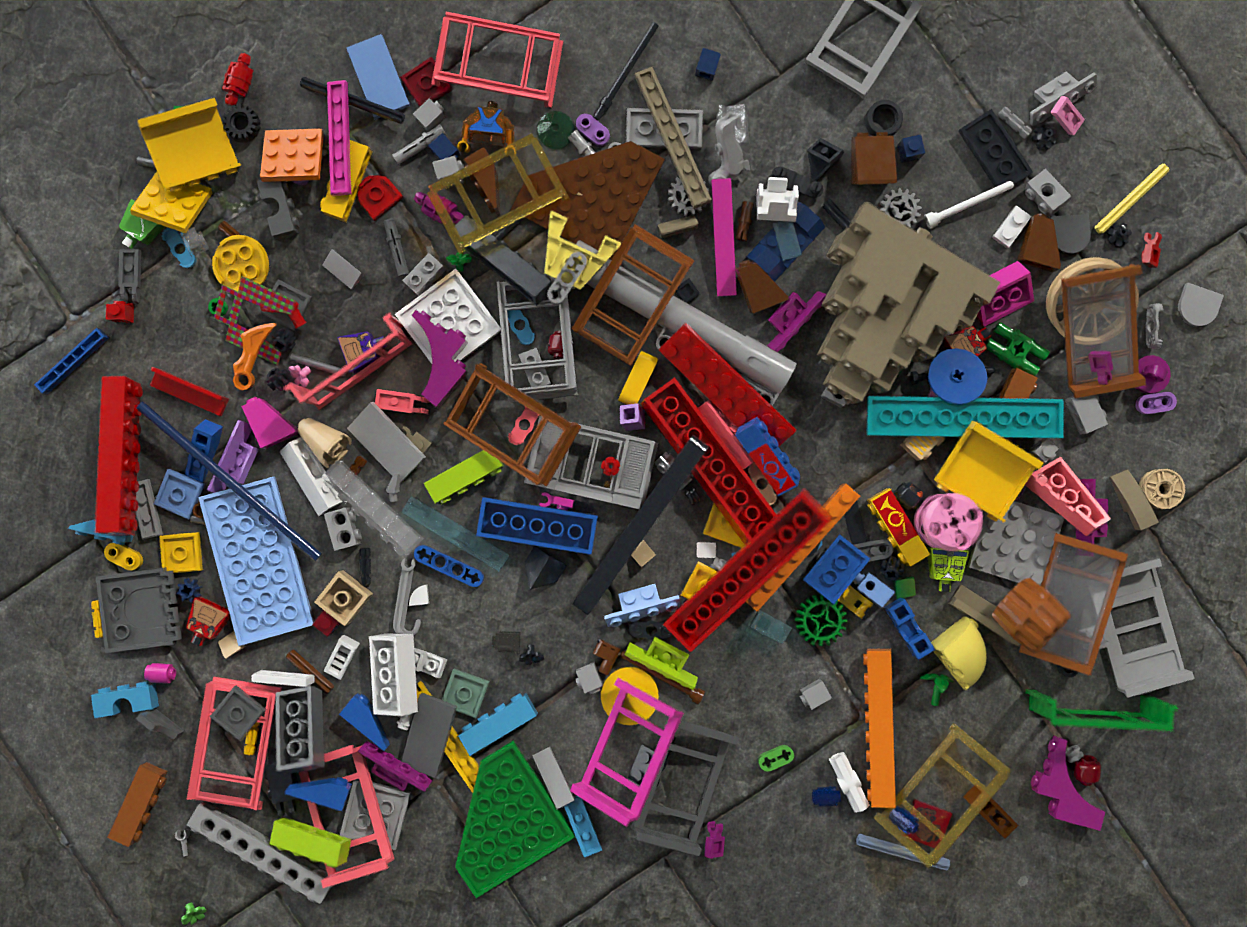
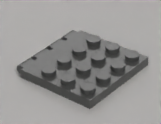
[96,567,182,653]

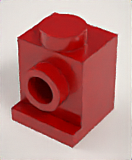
[106,301,134,323]

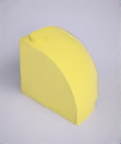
[931,616,987,691]

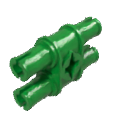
[985,322,1050,376]

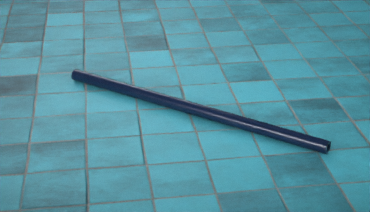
[136,402,322,561]

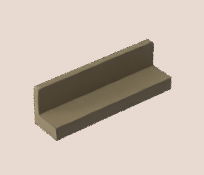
[948,585,1020,647]

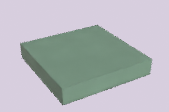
[442,668,490,718]

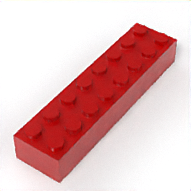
[95,376,143,536]

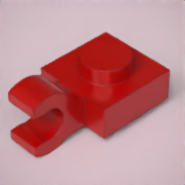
[1141,232,1162,268]

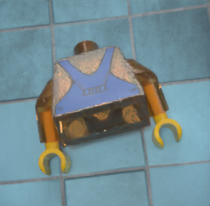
[457,101,516,157]

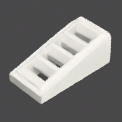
[324,635,360,680]

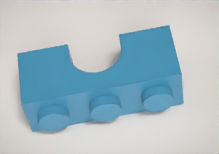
[91,681,159,718]

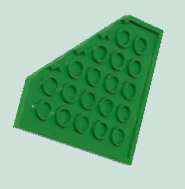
[455,740,575,898]

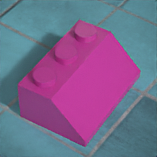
[977,261,1034,327]

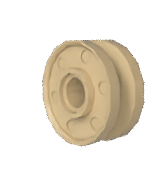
[1139,469,1185,509]

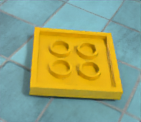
[130,172,212,234]

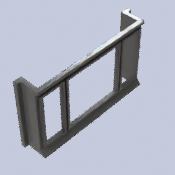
[631,717,739,856]

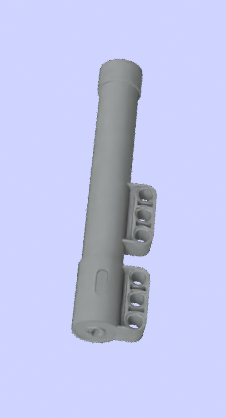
[575,240,797,406]

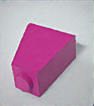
[242,397,299,449]

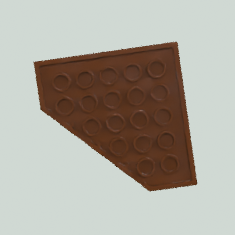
[511,141,665,260]

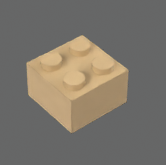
[314,570,373,626]

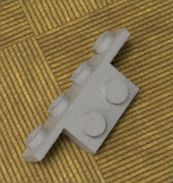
[1030,72,1097,127]

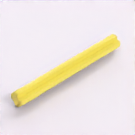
[1094,164,1169,234]

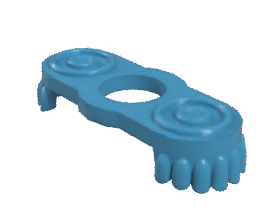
[162,228,196,268]
[507,303,535,345]

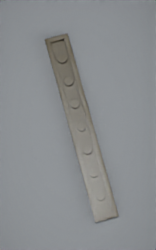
[635,67,712,209]

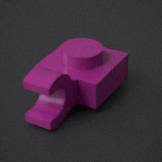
[1088,351,1113,385]
[705,821,725,858]

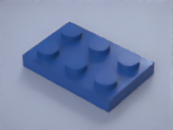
[803,534,870,604]

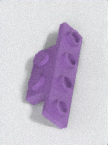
[207,420,259,493]

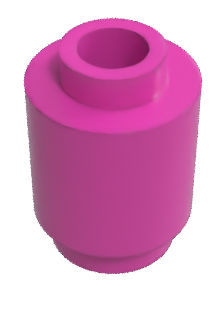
[144,663,176,684]

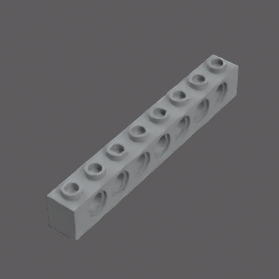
[187,801,332,904]

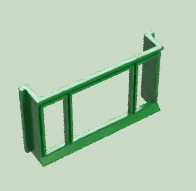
[1026,689,1178,731]

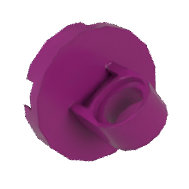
[1135,355,1171,394]

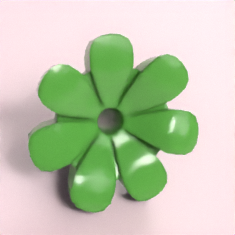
[181,903,207,925]

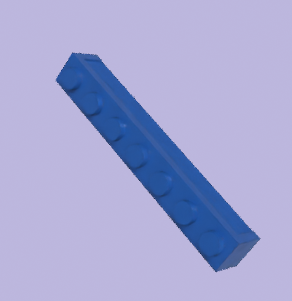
[34,328,109,394]

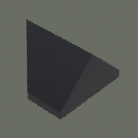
[806,138,844,181]
[524,546,567,590]

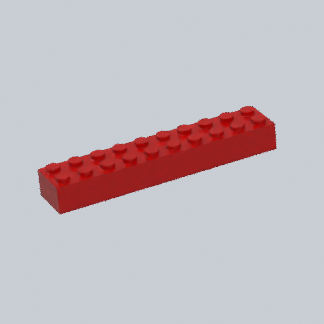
[641,378,777,544]
[663,489,832,652]

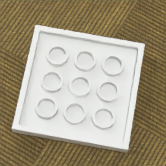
[395,269,501,363]

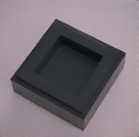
[675,278,700,303]

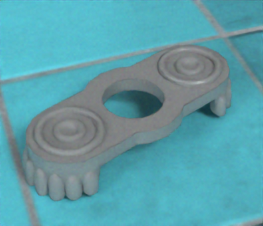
[1145,303,1163,349]

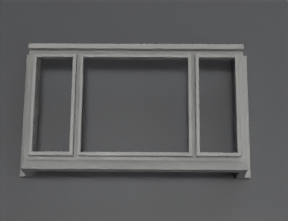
[805,0,925,99]
[497,277,578,402]

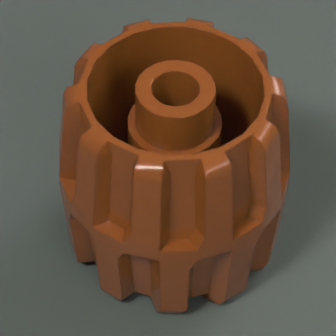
[992,578,1071,653]

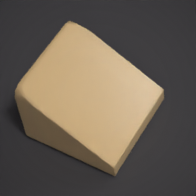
[631,540,656,567]
[218,631,245,659]

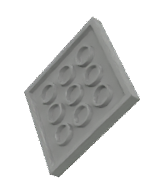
[967,501,1064,586]

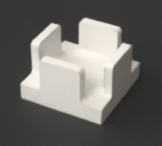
[756,177,798,222]

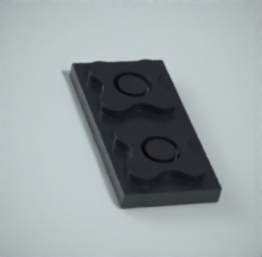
[958,109,1033,194]

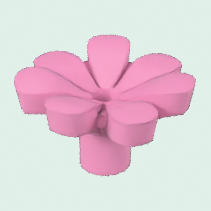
[288,365,311,387]

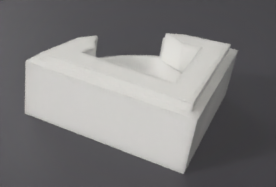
[409,584,429,606]

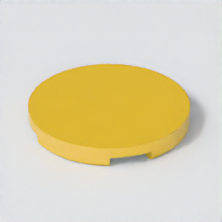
[212,235,269,291]
[601,667,659,725]

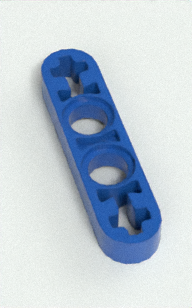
[414,545,484,587]

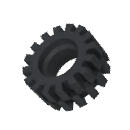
[222,104,261,142]

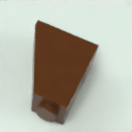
[1017,214,1061,272]
[735,260,789,313]

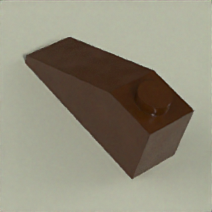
[963,783,1019,839]

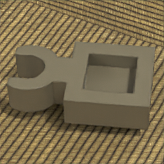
[403,426,433,454]

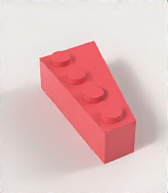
[1025,457,1110,537]

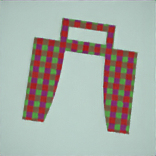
[214,276,296,365]

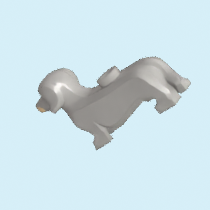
[708,112,750,187]

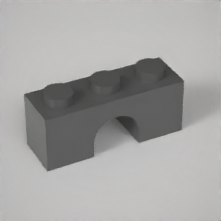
[257,180,300,240]

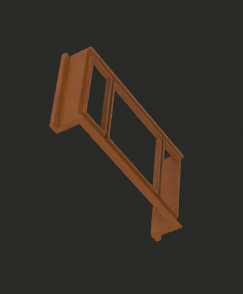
[572,224,695,366]
[444,363,582,486]

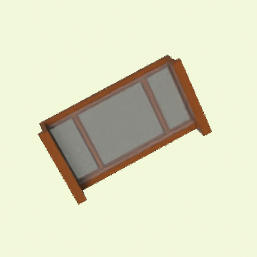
[1061,264,1146,398]
[1019,533,1128,675]

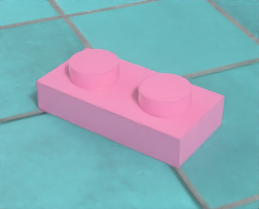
[1051,96,1085,136]

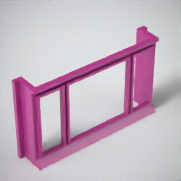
[570,678,684,826]

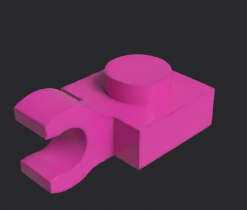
[539,492,574,511]

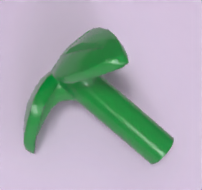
[920,673,954,706]

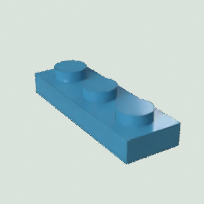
[564,796,602,857]

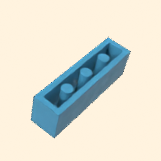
[458,693,538,756]

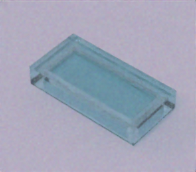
[772,221,802,261]

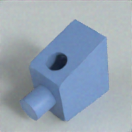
[853,572,895,608]

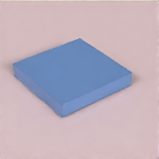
[154,469,205,519]

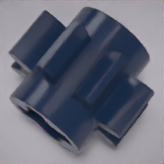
[176,578,203,602]

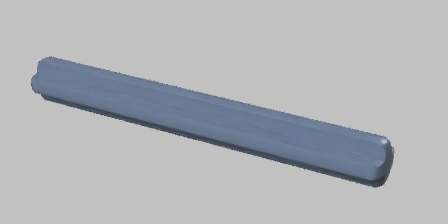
[856,834,950,870]

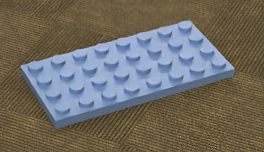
[198,477,314,646]

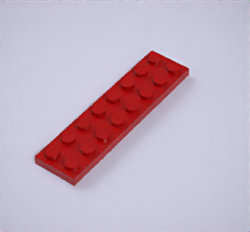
[659,322,796,447]

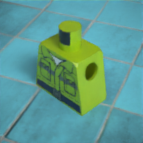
[927,547,968,592]

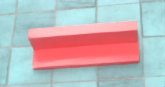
[698,400,754,470]

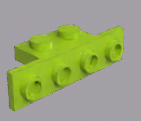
[625,637,698,690]

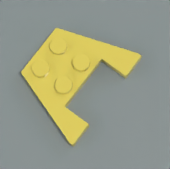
[545,211,621,290]

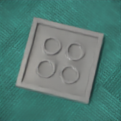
[340,779,411,850]

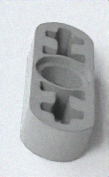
[548,252,587,304]

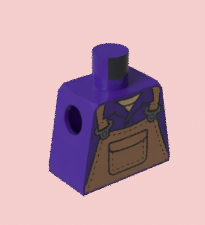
[337,332,387,374]

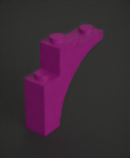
[411,310,468,408]
[1031,735,1105,831]

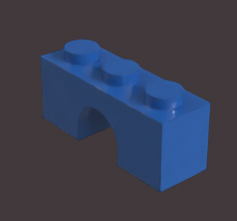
[884,597,935,660]

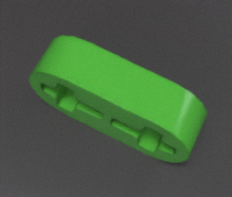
[758,745,794,772]

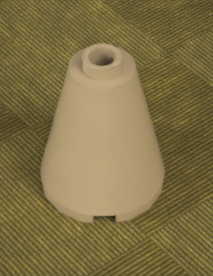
[298,418,352,468]

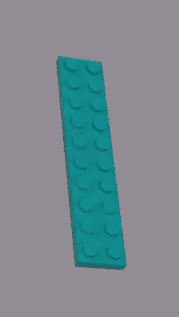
[867,396,1064,439]

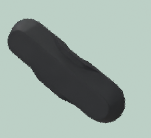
[771,166,824,198]

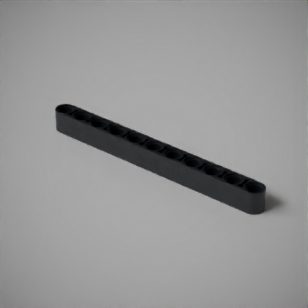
[572,435,709,615]

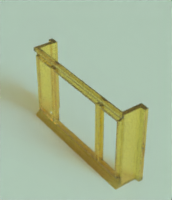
[427,133,569,255]
[874,723,1011,868]

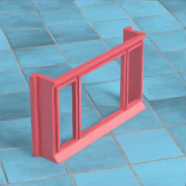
[432,12,563,108]
[285,313,412,410]
[187,677,282,810]
[299,745,395,888]

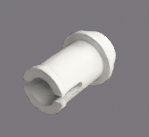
[397,713,414,730]

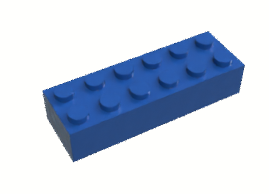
[476,497,598,554]

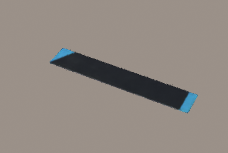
[844,490,877,578]

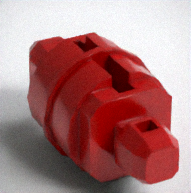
[222,53,254,106]

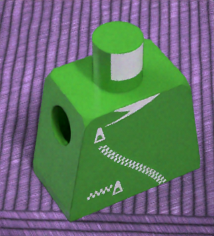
[119,199,166,249]

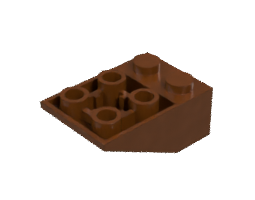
[464,147,501,217]

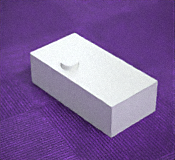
[369,633,418,716]

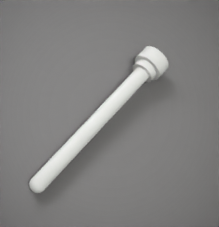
[924,181,1014,229]

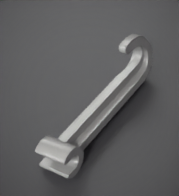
[393,557,421,636]

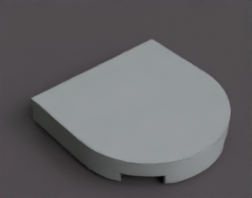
[1178,283,1224,327]

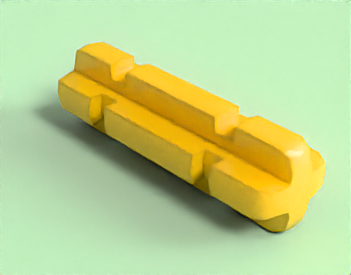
[91,600,103,638]
[244,722,260,755]

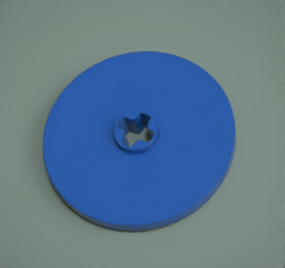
[928,348,987,405]

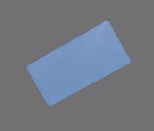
[347,34,410,119]

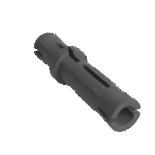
[383,218,409,277]

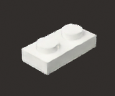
[992,206,1032,248]

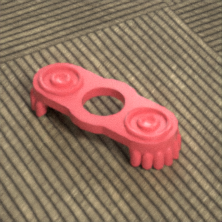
[508,406,539,445]

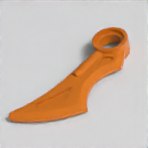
[233,323,277,390]

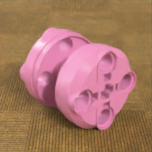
[914,494,982,551]

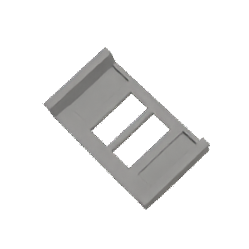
[524,416,658,509]
[1086,558,1194,698]

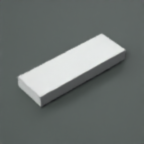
[252,670,314,687]

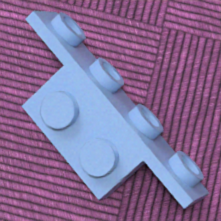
[604,584,681,627]

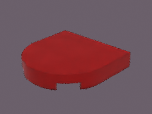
[358,175,404,221]

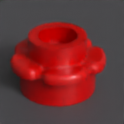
[601,457,620,476]

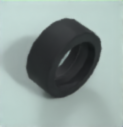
[865,100,903,136]

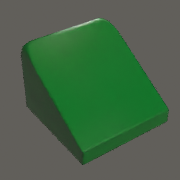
[893,576,916,599]

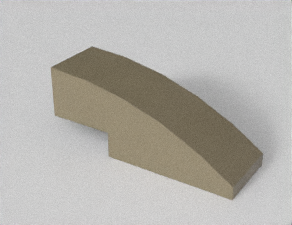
[1109,470,1159,530]

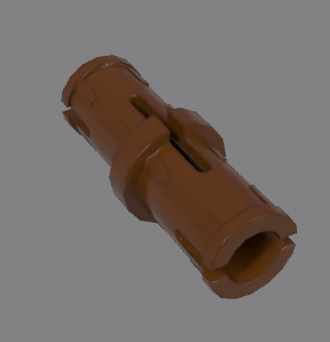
[735,201,754,242]

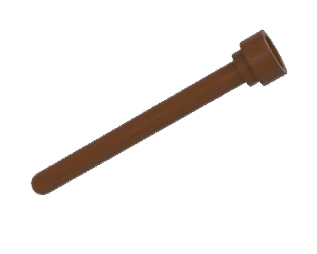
[620,651,705,705]

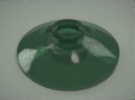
[537,111,575,149]

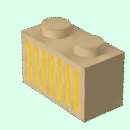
[900,436,945,460]

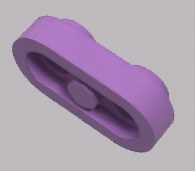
[576,114,610,147]
[1135,392,1177,414]

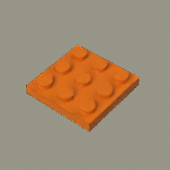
[260,129,324,182]

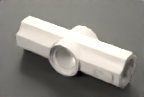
[829,752,870,813]

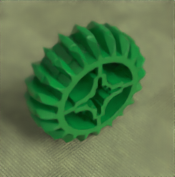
[795,594,848,646]

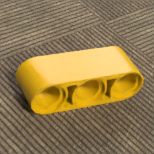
[618,351,658,405]

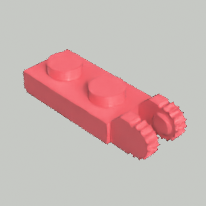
[375,389,430,414]

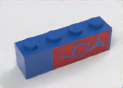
[735,417,800,496]

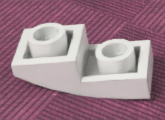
[414,648,447,678]

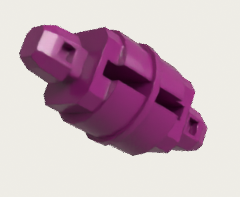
[414,192,464,225]

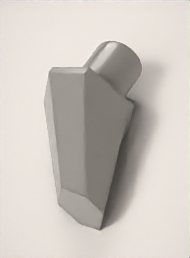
[386,474,400,502]

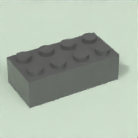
[276,686,324,774]

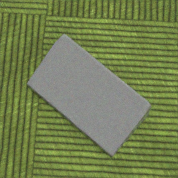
[322,249,364,289]

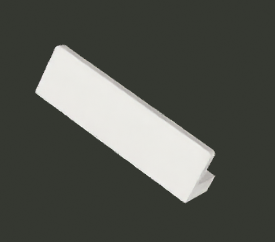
[280,437,343,516]

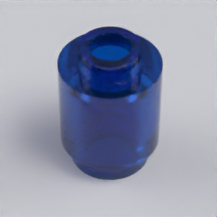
[812,786,841,807]
[889,806,919,835]

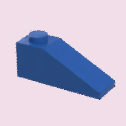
[185,419,223,483]
[339,693,390,751]
[285,777,352,811]

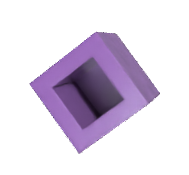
[620,404,645,431]

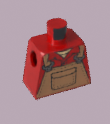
[942,326,991,357]
[187,597,231,646]

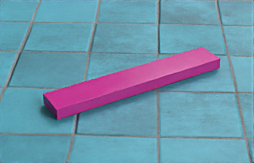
[327,80,351,196]
[711,178,736,296]

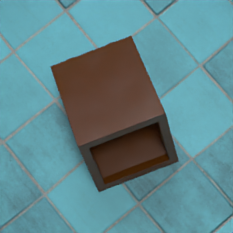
[851,132,897,184]

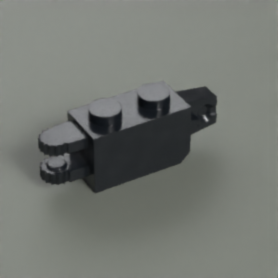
[264,747,298,817]

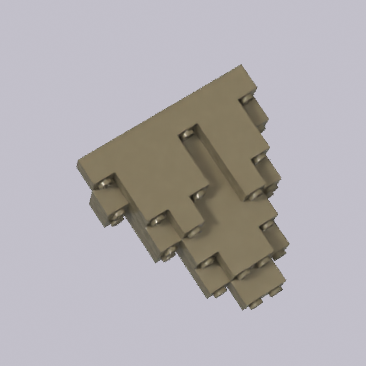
[817,202,1000,404]

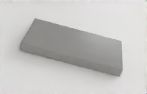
[626,108,703,150]
[347,402,426,483]

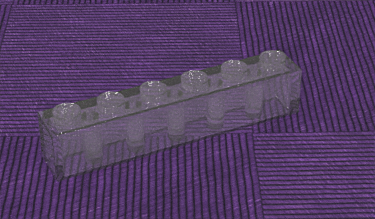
[321,460,424,557]

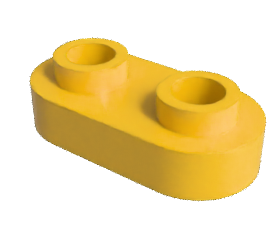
[104,543,143,570]

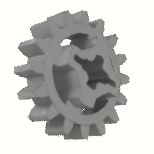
[668,177,709,216]
[879,188,922,228]

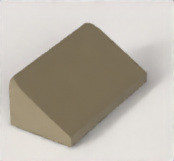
[658,215,698,238]

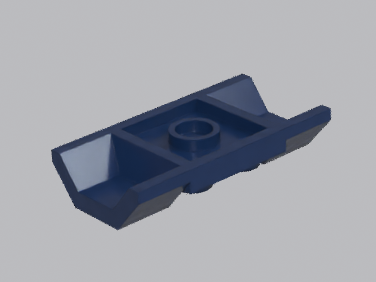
[746,202,825,282]

